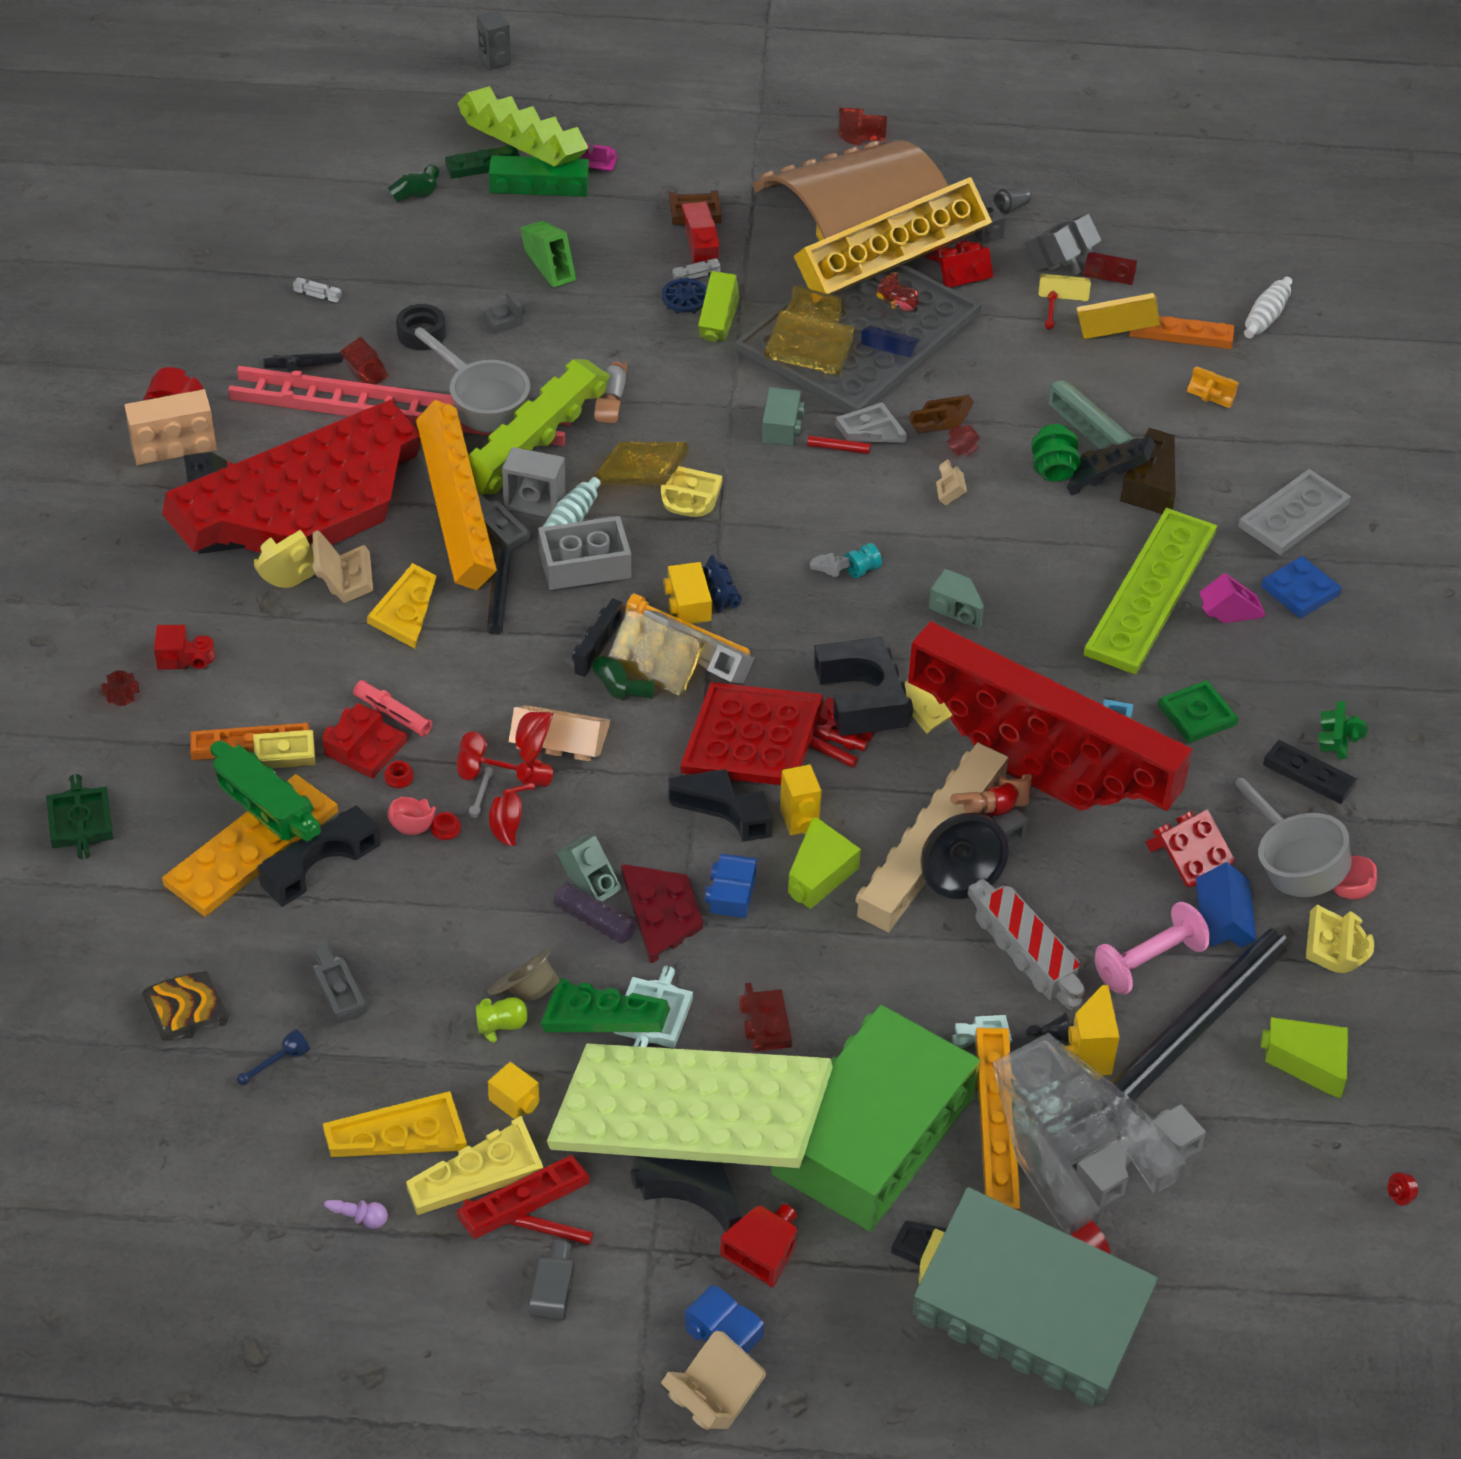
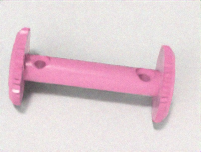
[1095,902,1210,995]

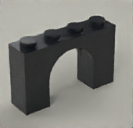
[814,637,913,736]

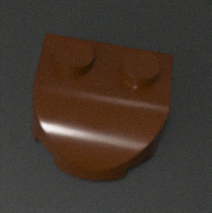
[909,395,974,434]

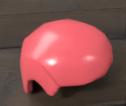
[388,796,436,836]
[1332,856,1377,900]

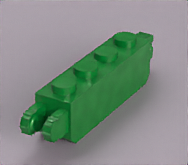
[210,740,321,841]

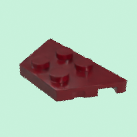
[621,864,703,963]

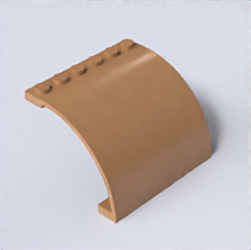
[752,140,948,239]

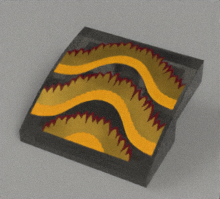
[142,971,228,1041]

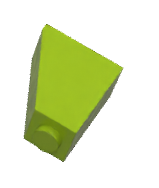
[698,271,740,342]
[788,817,861,909]
[1260,1017,1348,1098]

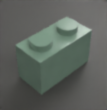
[762,387,805,446]

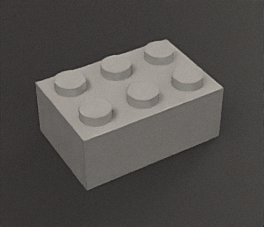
[538,516,631,590]

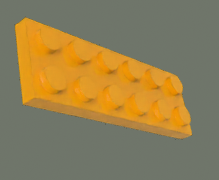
[162,774,338,917]

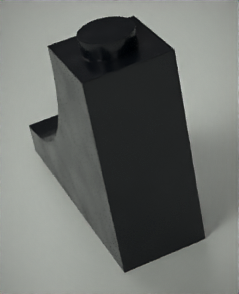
[630,1156,742,1232]

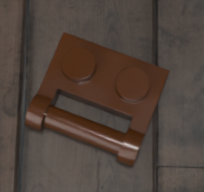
[669,190,722,225]

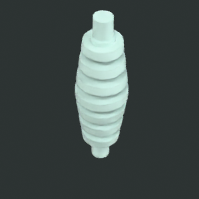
[543,477,601,527]

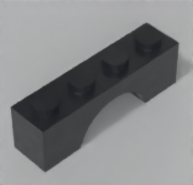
[257,805,380,907]

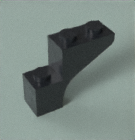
[668,769,772,842]

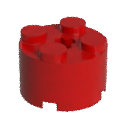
[143,367,203,401]

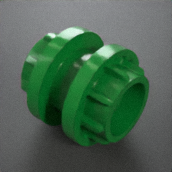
[1031,424,1080,482]

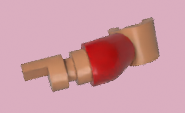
[950,774,1032,816]

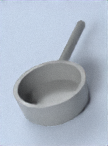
[415,327,530,433]
[1235,778,1352,897]

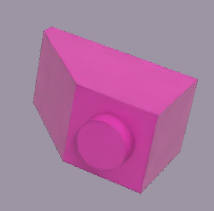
[1199,573,1266,623]

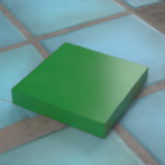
[1157,680,1239,744]

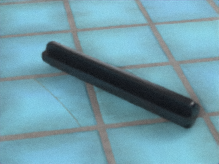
[487,548,510,635]

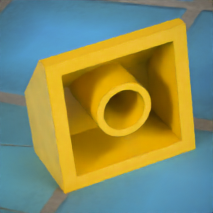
[1065,985,1120,1077]

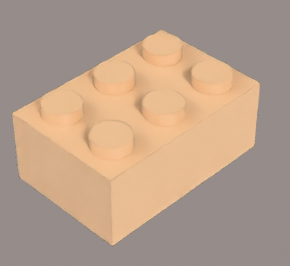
[124,389,217,465]

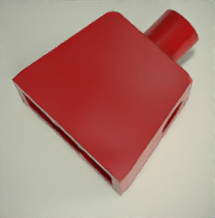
[720,1204,798,1288]

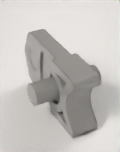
[810,553,850,577]

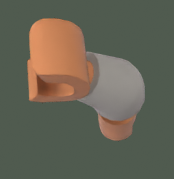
[594,361,628,423]

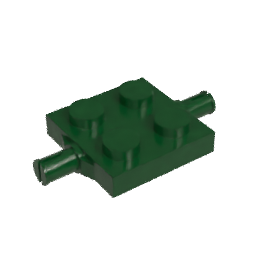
[46,774,114,860]

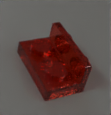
[739,983,792,1052]

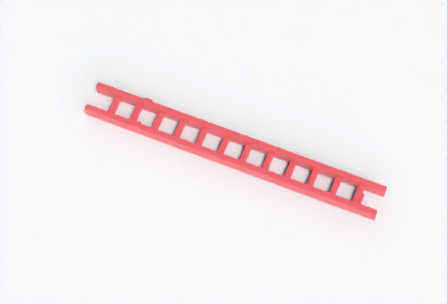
[228,366,572,446]

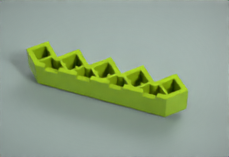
[457,86,589,166]
[468,359,610,495]

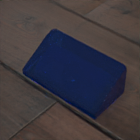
[861,326,919,357]

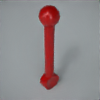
[1045,290,1058,330]

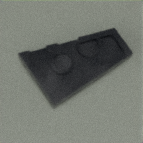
[1067,437,1156,496]

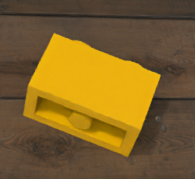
[663,562,712,624]
[780,764,822,836]

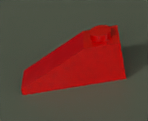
[681,202,720,264]

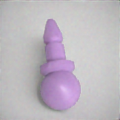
[324,1200,388,1229]

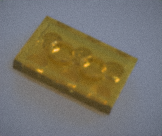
[764,309,855,376]
[595,442,690,485]
[608,609,705,696]

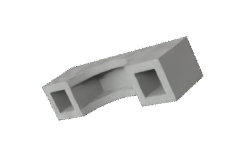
[634,610,755,684]
[1074,1104,1206,1210]

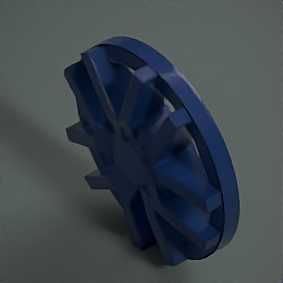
[662,278,707,314]

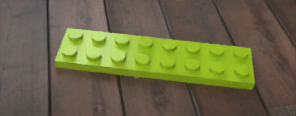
[1083,508,1217,675]

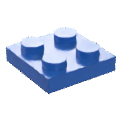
[1261,556,1342,619]

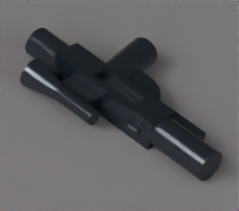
[263,352,343,371]

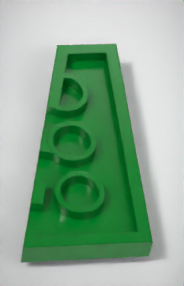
[540,978,670,1032]

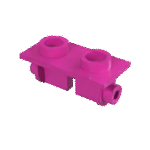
[578,143,618,172]

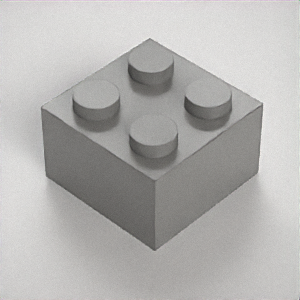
[502,447,566,517]

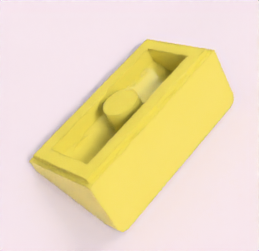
[1038,273,1091,301]
[253,730,316,769]

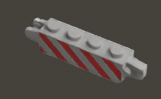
[968,879,1085,1011]

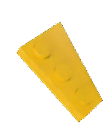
[367,563,436,649]

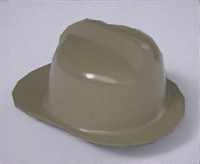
[487,948,559,1001]

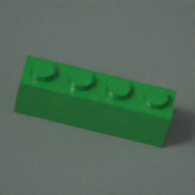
[489,155,589,197]

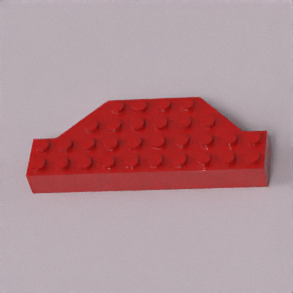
[162,399,421,553]
[908,621,1193,811]

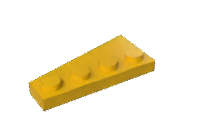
[322,1091,467,1157]

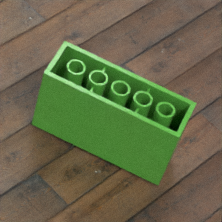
[771,1005,980,1232]

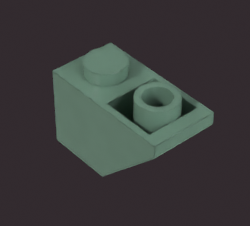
[929,569,984,629]
[556,835,622,904]

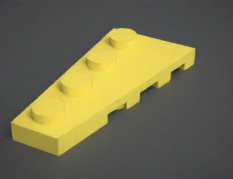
[406,1116,543,1215]

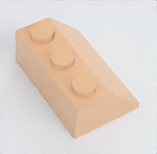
[509,705,610,761]

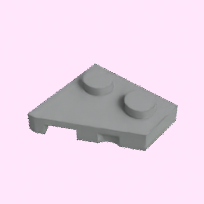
[835,402,907,443]

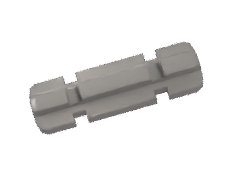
[672,258,721,280]
[293,277,342,303]

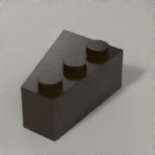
[1120,428,1176,514]

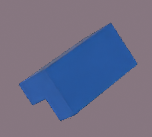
[1196,862,1256,948]

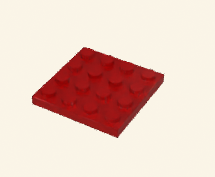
[680,682,824,785]

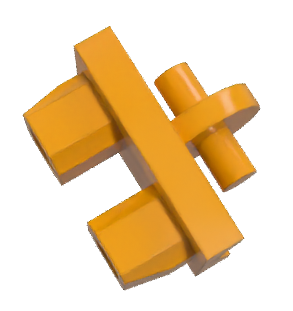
[1187,366,1239,408]

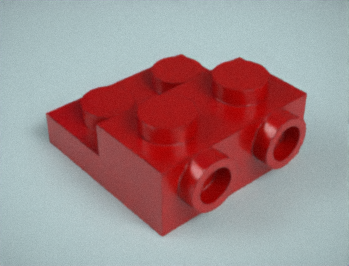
[322,703,407,779]

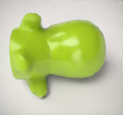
[476,997,528,1043]

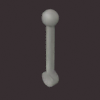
[469,767,494,818]

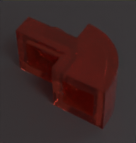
[838,107,887,146]

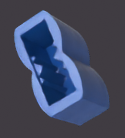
[705,853,757,918]
[685,1285,764,1353]

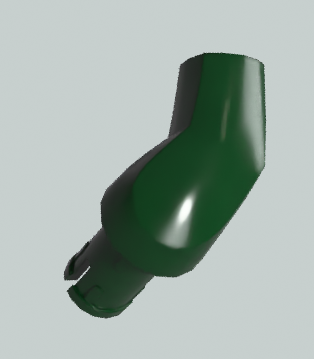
[388,164,440,202]
[592,656,654,700]

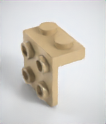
[311,530,373,603]
[661,1331,766,1430]

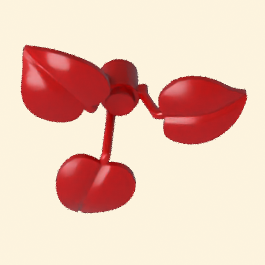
[456,712,554,846]

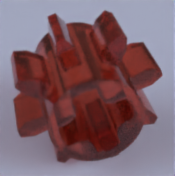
[947,424,980,457]
[101,670,140,706]

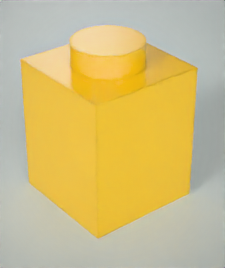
[488,1062,539,1119]

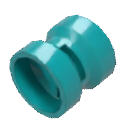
[844,543,882,579]

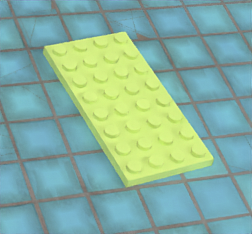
[547,1043,833,1168]

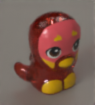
[876,272,919,312]

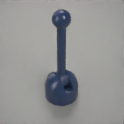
[237,1029,310,1085]

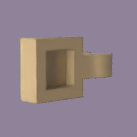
[936,459,967,506]

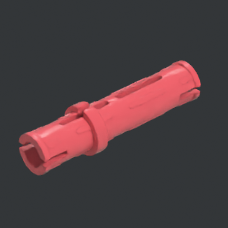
[353,680,433,737]

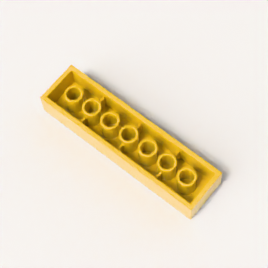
[794,177,992,302]

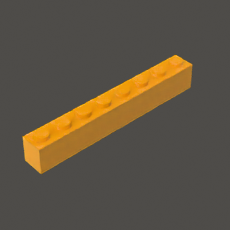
[416,400,497,591]

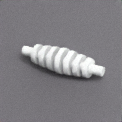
[1244,277,1292,338]

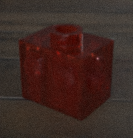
[340,337,389,385]

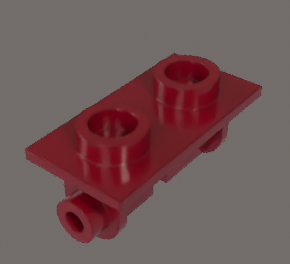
[1083,252,1137,285]

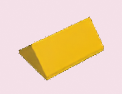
[1077,293,1160,339]

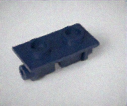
[703,555,742,613]

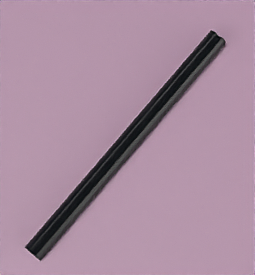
[1035,928,1289,1179]

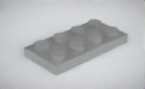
[1238,469,1351,555]

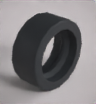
[396,304,446,350]

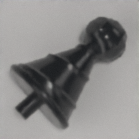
[1026,1012,1074,1042]

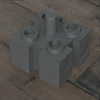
[1024,213,1101,276]

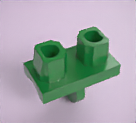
[1318,701,1368,759]

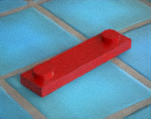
[457,1155,589,1240]

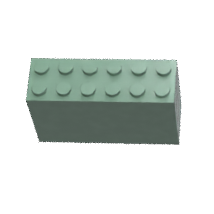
[912,1187,1159,1406]

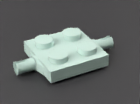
[613,966,693,1049]

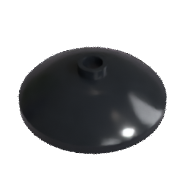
[920,813,1009,899]

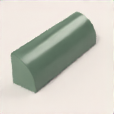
[1048,380,1135,449]

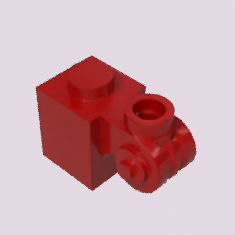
[154,624,215,670]

